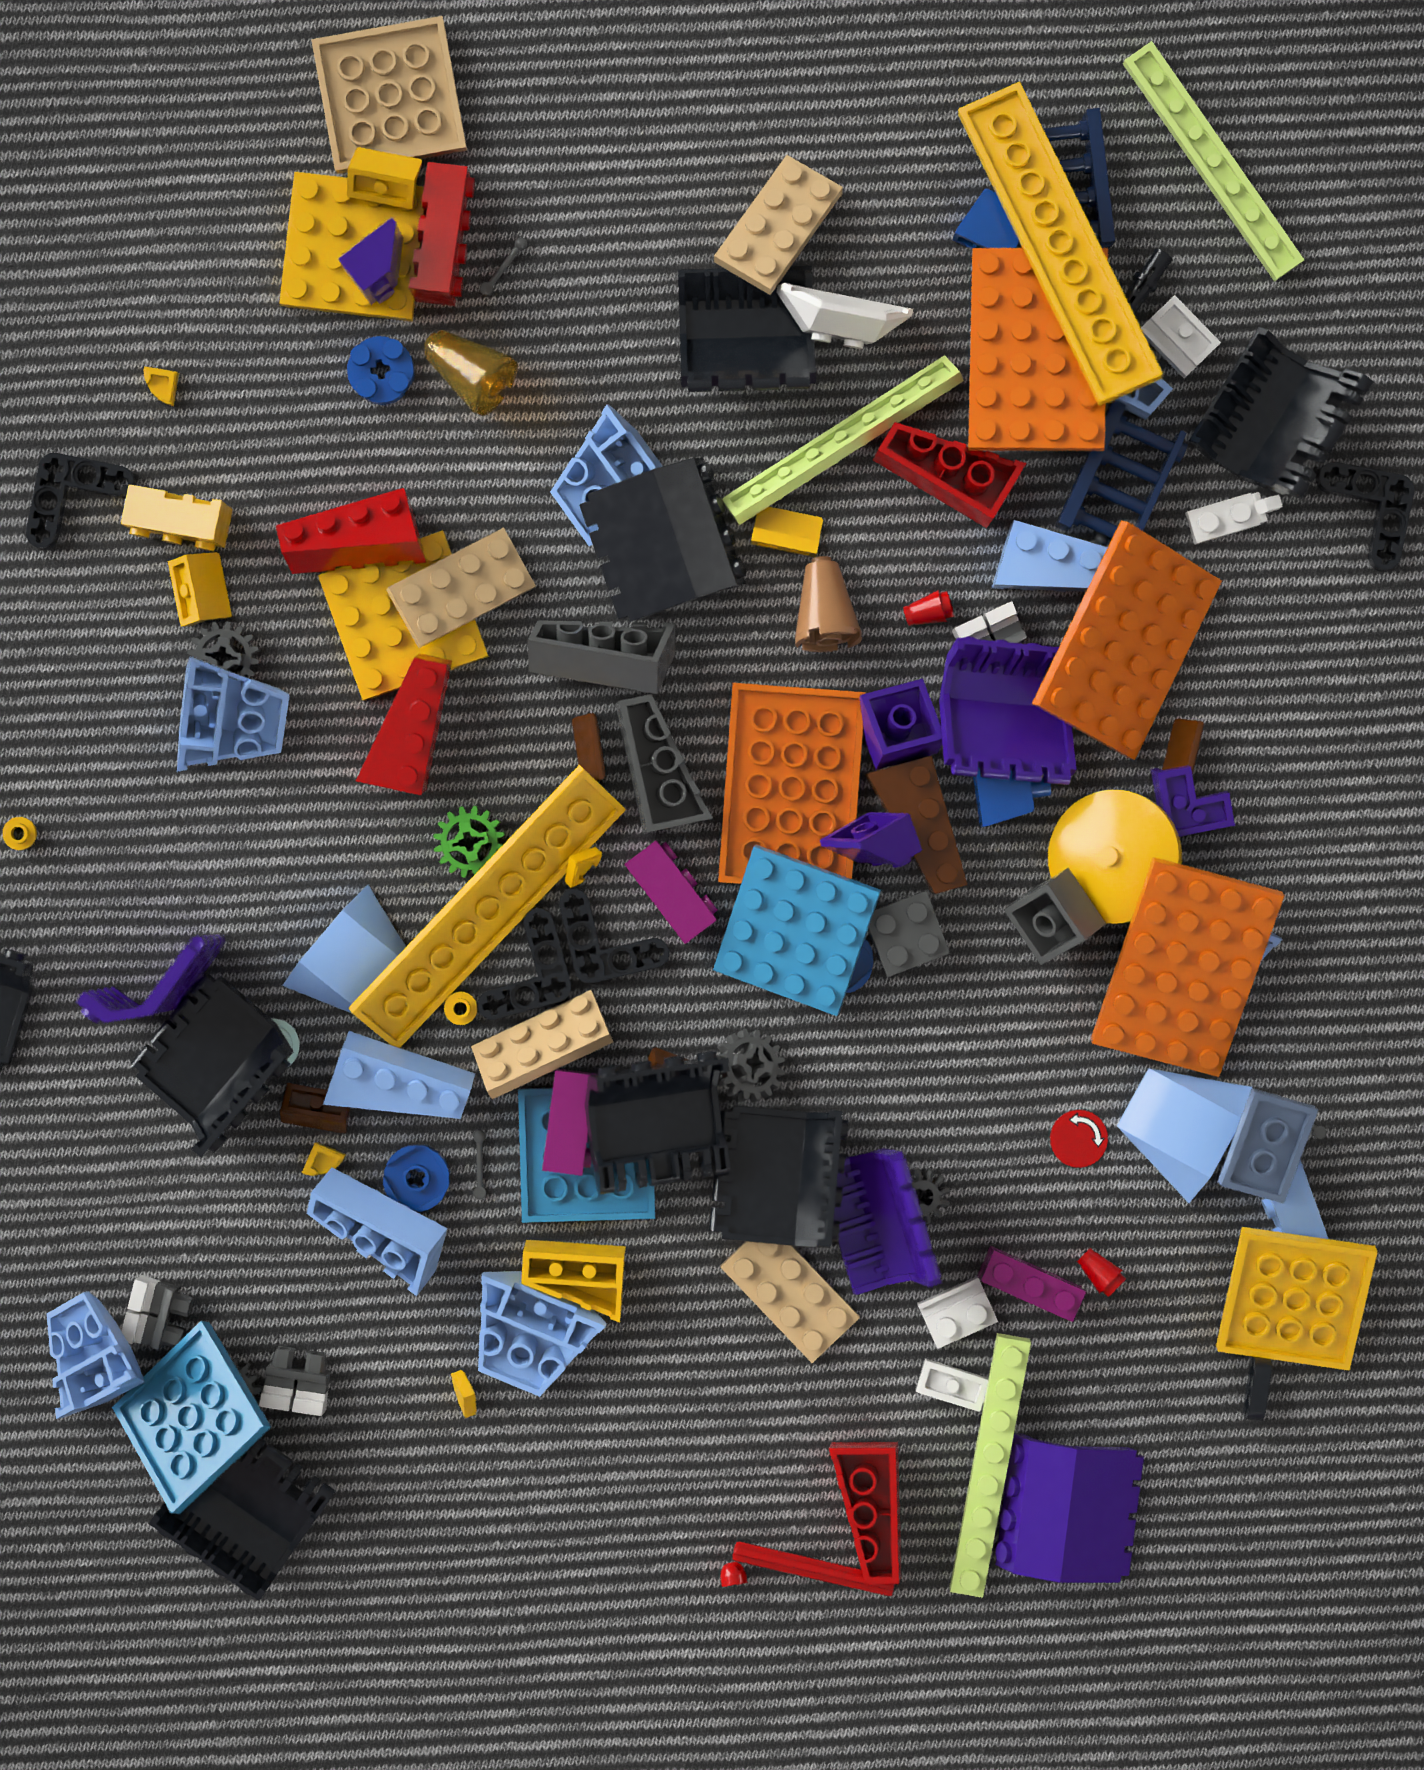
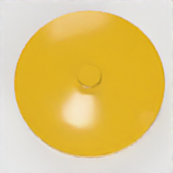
[1048,790,1182,924]

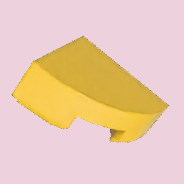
[144,366,179,406]
[564,846,602,888]
[302,1142,347,1176]
[451,1370,477,1418]

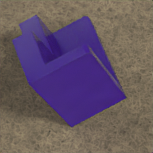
[1151,765,1235,837]

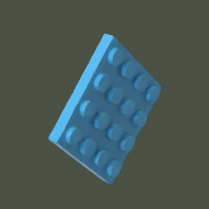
[713,845,881,1016]
[518,1087,655,1223]
[112,1321,271,1514]

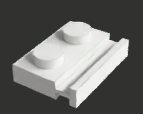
[1141,295,1221,378]
[917,1276,998,1349]

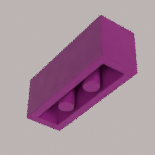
[624,840,718,944]
[542,1068,597,1176]
[977,1245,1086,1322]

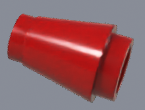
[903,590,954,626]
[1077,1248,1126,1297]

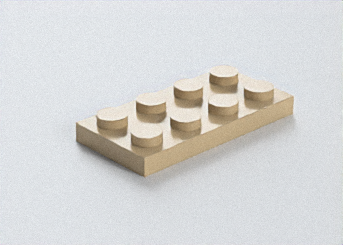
[714,155,843,295]
[386,528,536,648]
[471,990,613,1099]
[720,1241,860,1363]

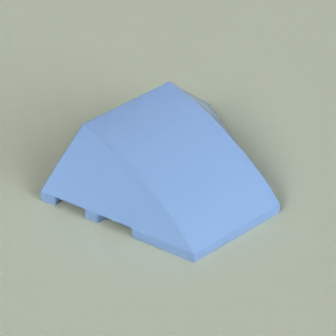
[550,404,662,546]
[177,657,289,772]
[282,884,406,1014]
[1117,1068,1252,1203]
[478,1271,607,1397]
[47,1291,144,1419]

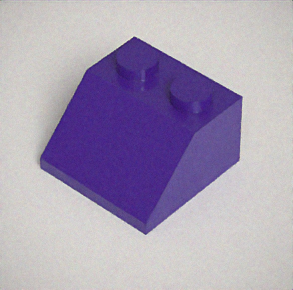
[338,217,403,305]
[860,679,943,770]
[819,812,922,867]

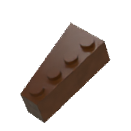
[865,756,967,894]

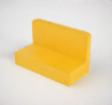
[347,147,422,209]
[751,507,823,557]
[168,552,232,627]

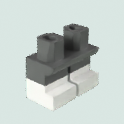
[952,601,1027,644]
[121,1275,194,1350]
[259,1346,330,1416]

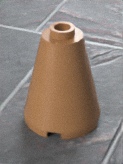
[795,556,862,652]

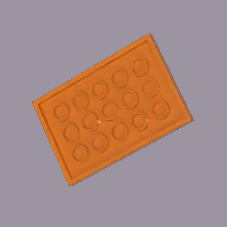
[968,248,1108,451]
[1032,521,1222,760]
[718,683,866,884]
[1091,857,1284,1077]

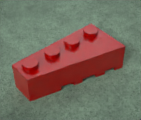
[409,162,475,306]
[873,422,1026,528]
[276,488,426,574]
[356,653,452,795]
[829,1442,901,1584]

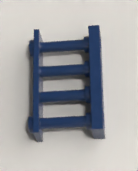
[1043,108,1115,249]
[1055,400,1188,538]

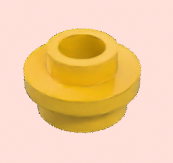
[3,817,37,850]
[444,992,478,1025]

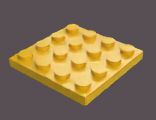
[279,172,425,322]
[318,530,489,701]
[1216,1227,1377,1371]

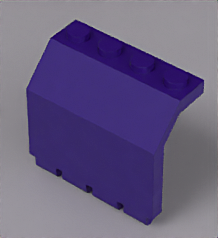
[939,636,1077,785]
[76,934,225,1023]
[834,1148,942,1295]
[995,1433,1144,1583]

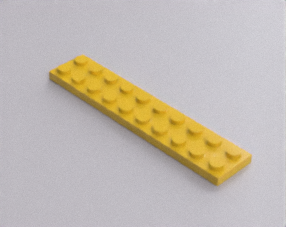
[958,82,1163,406]
[349,765,626,1048]

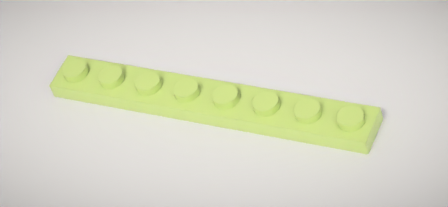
[1123,41,1304,282]
[722,355,964,525]
[950,1333,1031,1598]

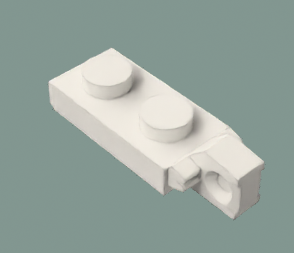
[1185,492,1283,545]
[916,1358,989,1412]

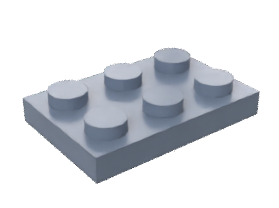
[1218,1088,1318,1204]

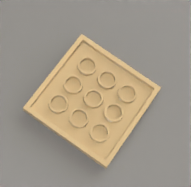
[311,16,467,174]

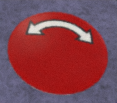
[1050,1110,1108,1168]

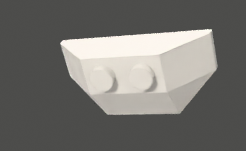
[777,283,913,349]

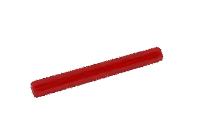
[732,1541,895,1597]

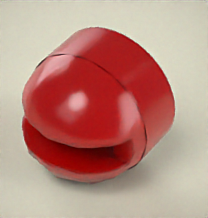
[720,1562,748,1587]

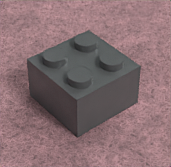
[1004,868,1106,965]
[868,891,950,977]

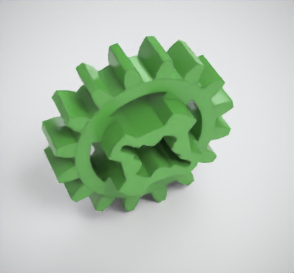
[433,806,506,878]

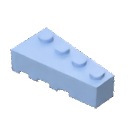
[991,520,1108,592]
[323,1031,475,1119]
[1261,1160,1329,1239]
[306,1167,447,1296]

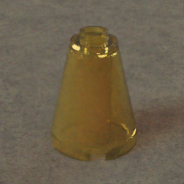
[424,330,518,416]

